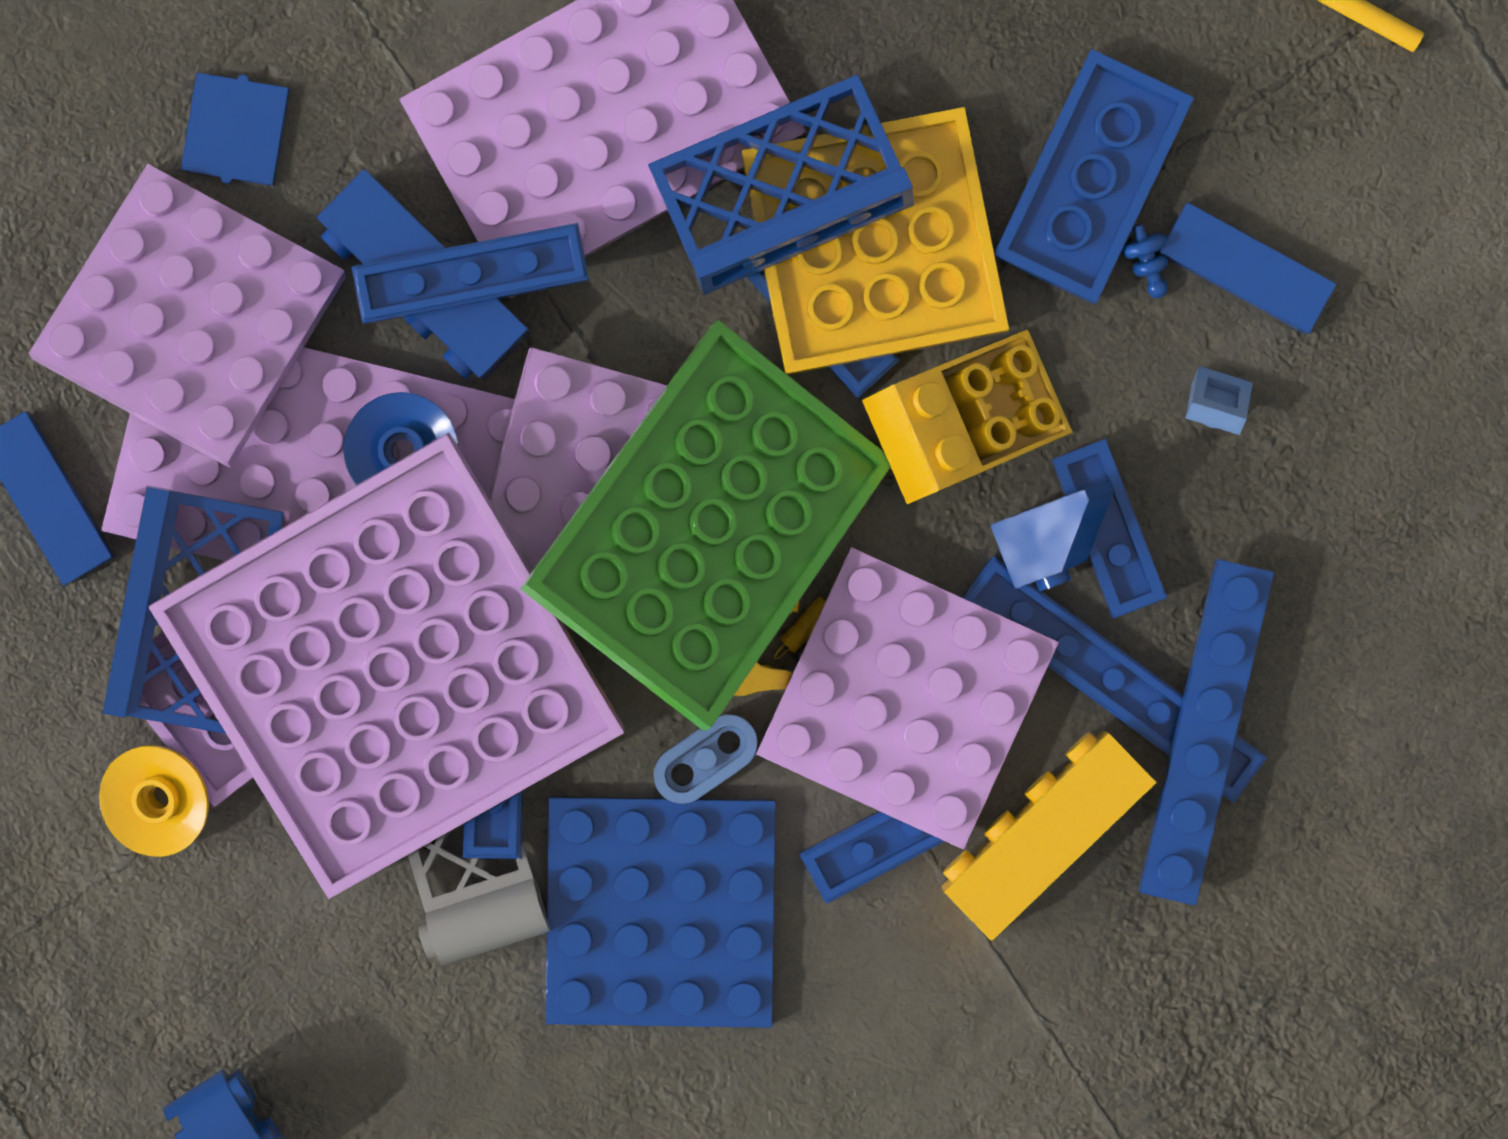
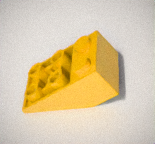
[862,329,1073,504]

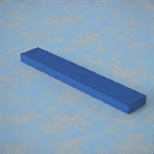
[961,556,1267,803]

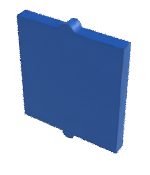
[181,72,290,186]

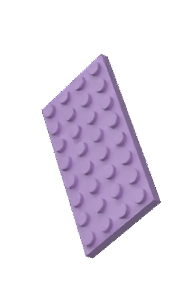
[101,347,515,561]

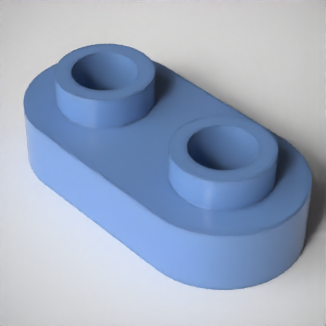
[654,714,757,804]

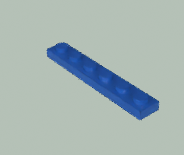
[1138,559,1274,906]

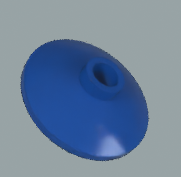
[343,392,459,485]

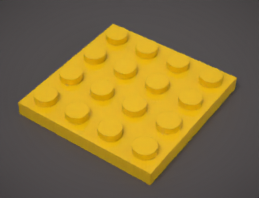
[741,107,1009,375]

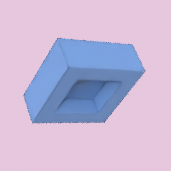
[1185,366,1253,435]

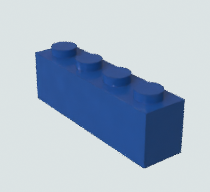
[316,169,532,381]

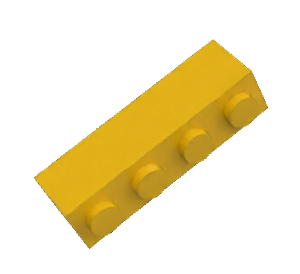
[941,730,1157,941]

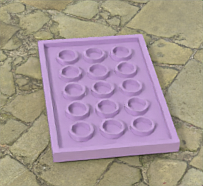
[399,0,806,299]

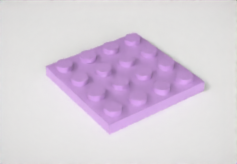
[29,164,346,468]
[489,348,667,571]
[756,547,1059,850]

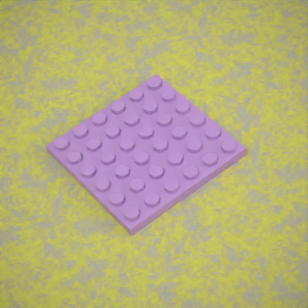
[149,432,625,899]

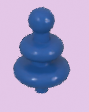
[1121,224,1168,299]

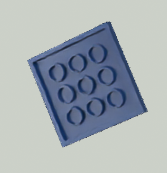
[546,796,775,1028]

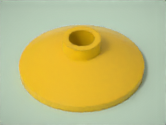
[99,745,209,857]

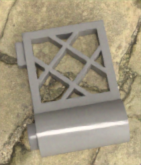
[408,831,551,966]

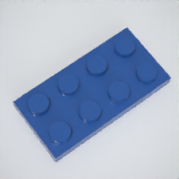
[994,49,1194,305]

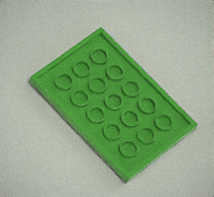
[520,320,891,731]

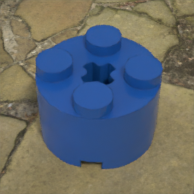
[163,1069,285,1139]

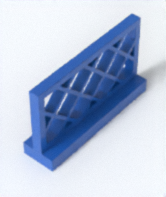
[648,74,914,295]
[102,485,284,734]

